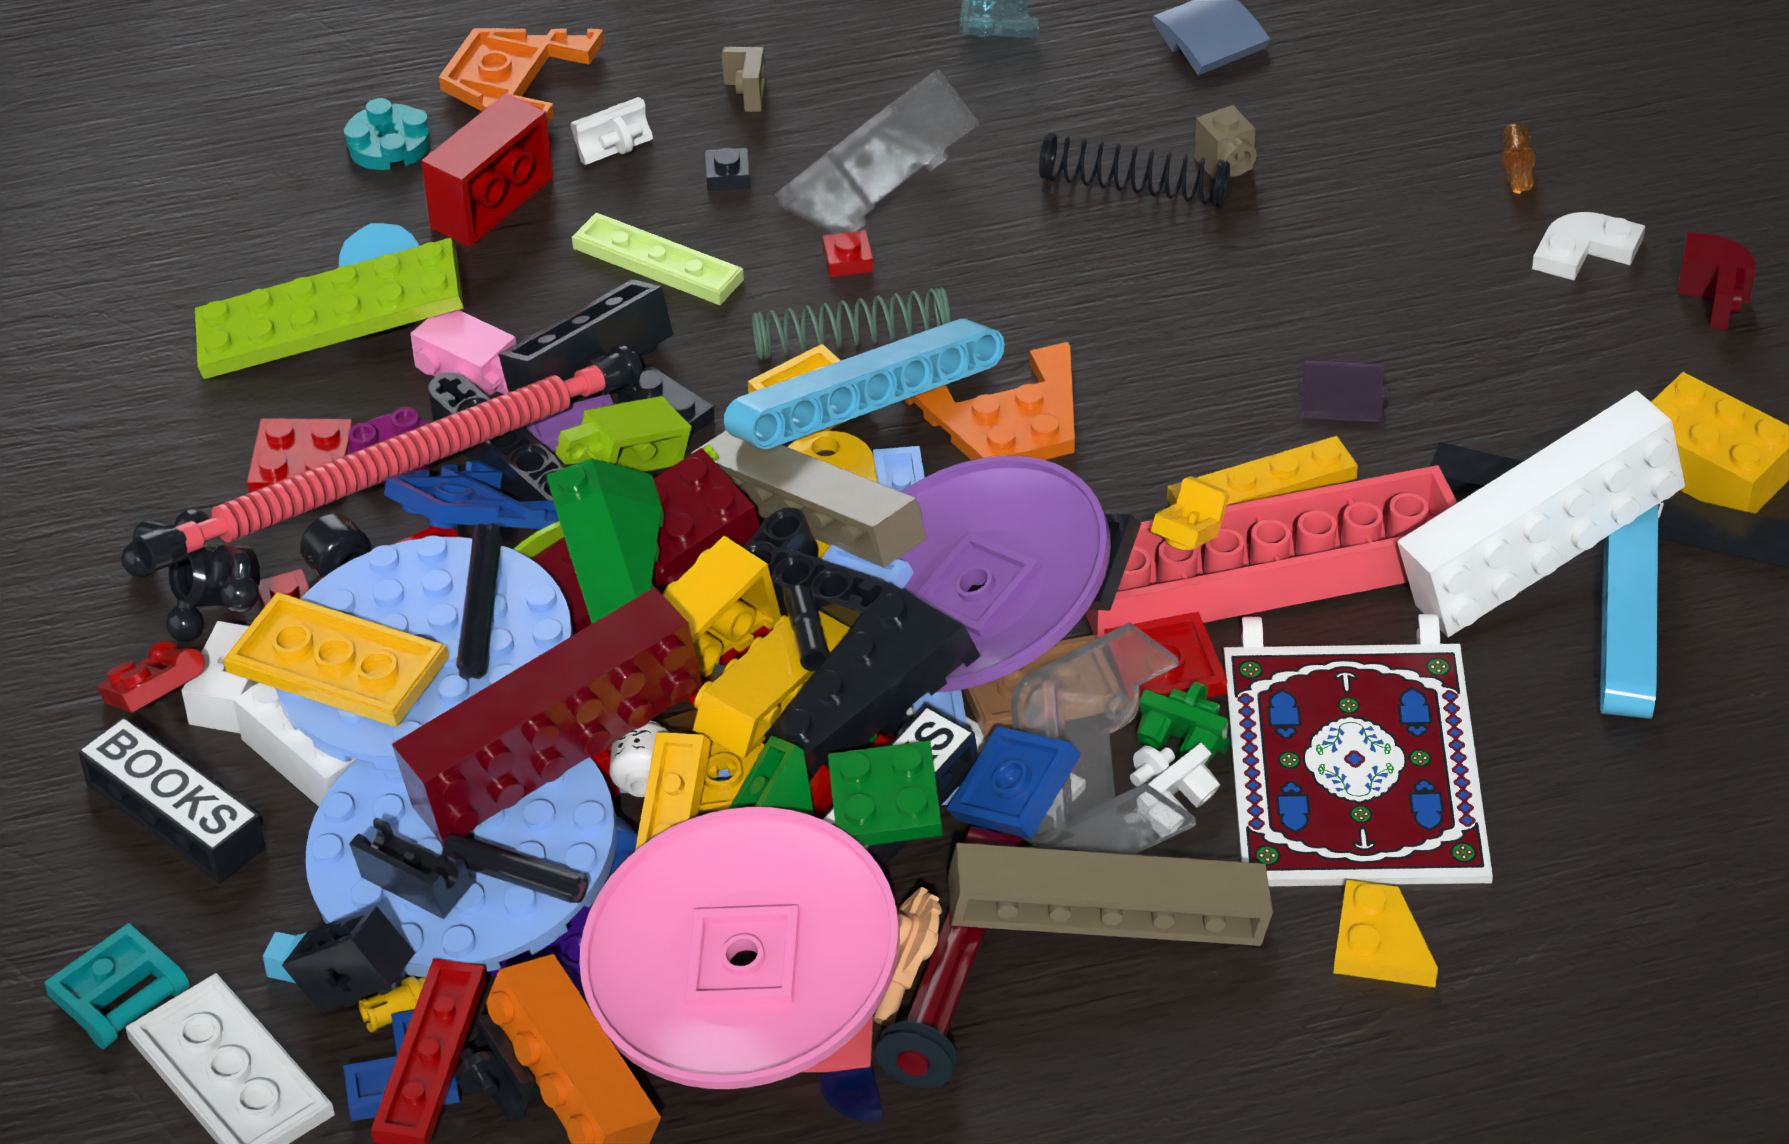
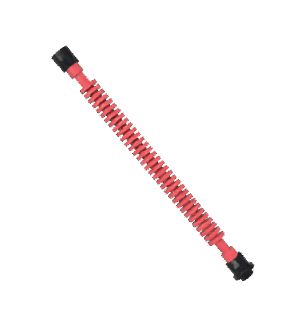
[134,344,642,573]

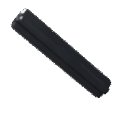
[442,834,588,903]

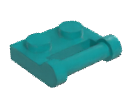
[44,923,190,1049]

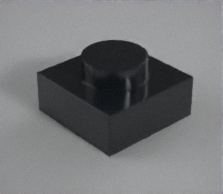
[705,148,750,191]

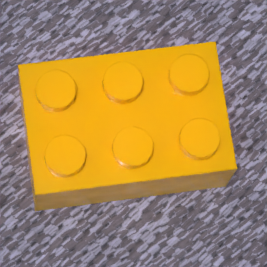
[1651,372,1789,514]

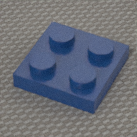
[947,726,1081,839]

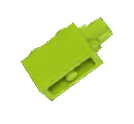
[555,396,692,472]

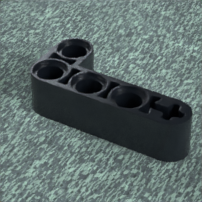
[743,507,888,628]

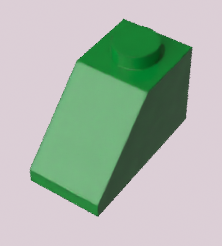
[728,735,814,816]

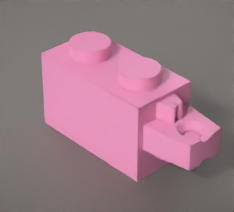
[410,310,516,397]

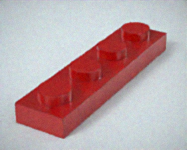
[371,958,487,1144]

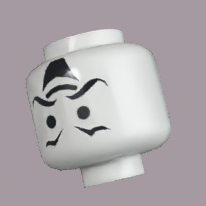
[609,721,670,797]

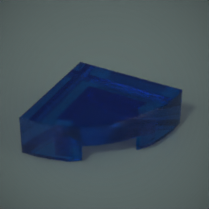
[819,1066,882,1122]

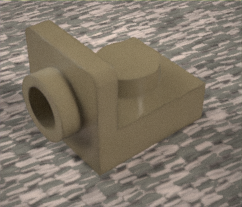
[721,47,766,112]

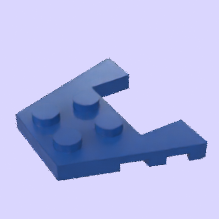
[384,460,559,529]

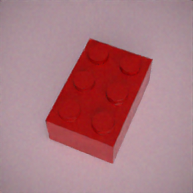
[421,93,553,247]

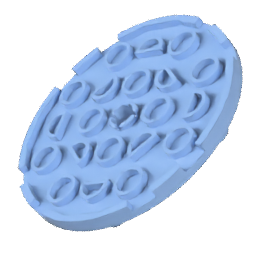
[275,536,573,771]
[306,757,617,977]

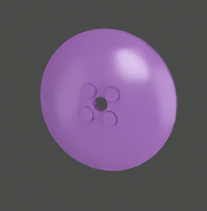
[898,456,1111,693]

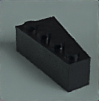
[764,582,981,781]

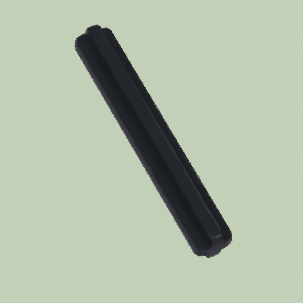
[456,523,502,680]

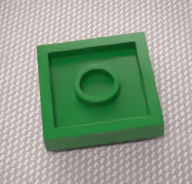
[828,740,943,846]

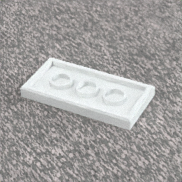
[125,973,335,1144]

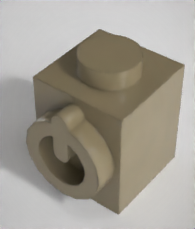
[1194,105,1257,179]

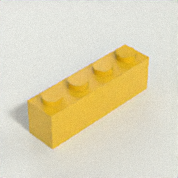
[693,610,851,758]

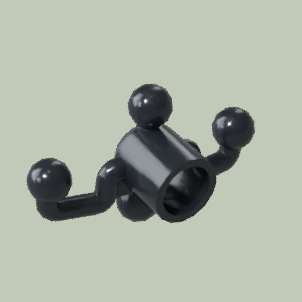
[121,508,260,642]

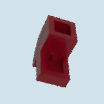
[1677,231,1756,330]

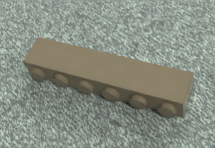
[691,431,927,568]
[948,843,1273,946]

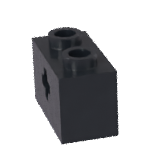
[282,905,415,1012]

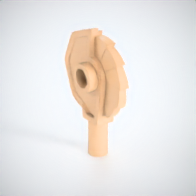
[873,887,942,1026]

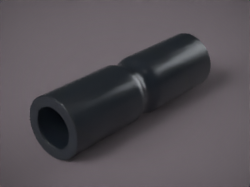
[784,585,830,671]

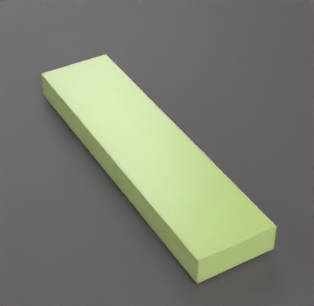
[572,213,744,305]

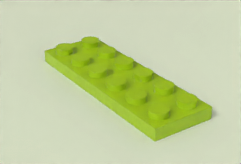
[195,238,464,379]

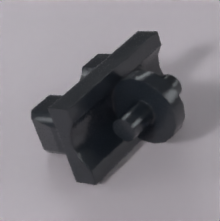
[455,1014,542,1122]

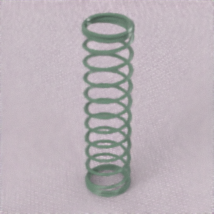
[752,287,951,360]

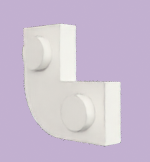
[1532,212,1645,280]

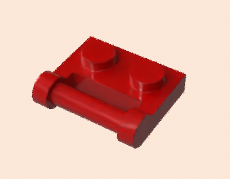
[96,641,205,713]

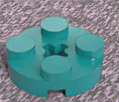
[344,98,430,170]

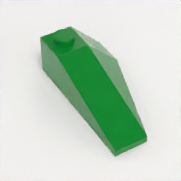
[546,458,664,624]

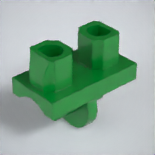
[1137,681,1231,766]

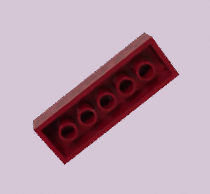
[530,448,760,635]
[392,587,703,845]

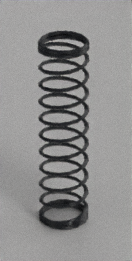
[1039,132,1230,207]

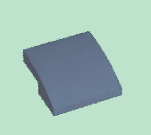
[1152,0,1270,75]

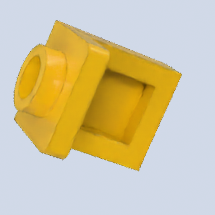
[1150,476,1229,550]

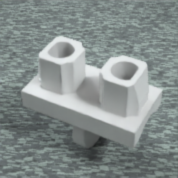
[571,97,653,165]
[1125,743,1220,835]

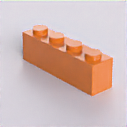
[485,954,661,1144]

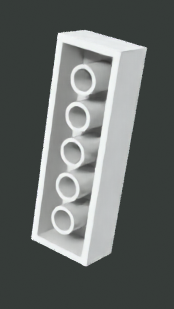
[1397,390,1685,637]

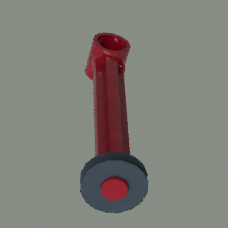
[875,826,1024,1089]

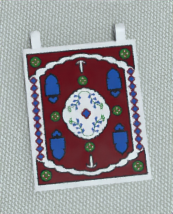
[1223,614,1493,886]

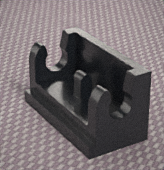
[349,818,475,919]

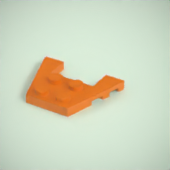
[439,28,604,126]
[904,342,1075,460]

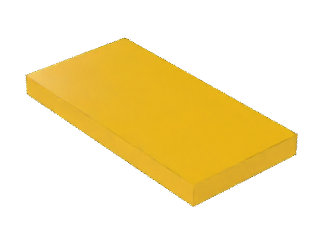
[223,592,449,727]

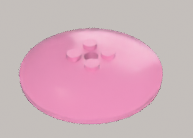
[579,807,900,1089]

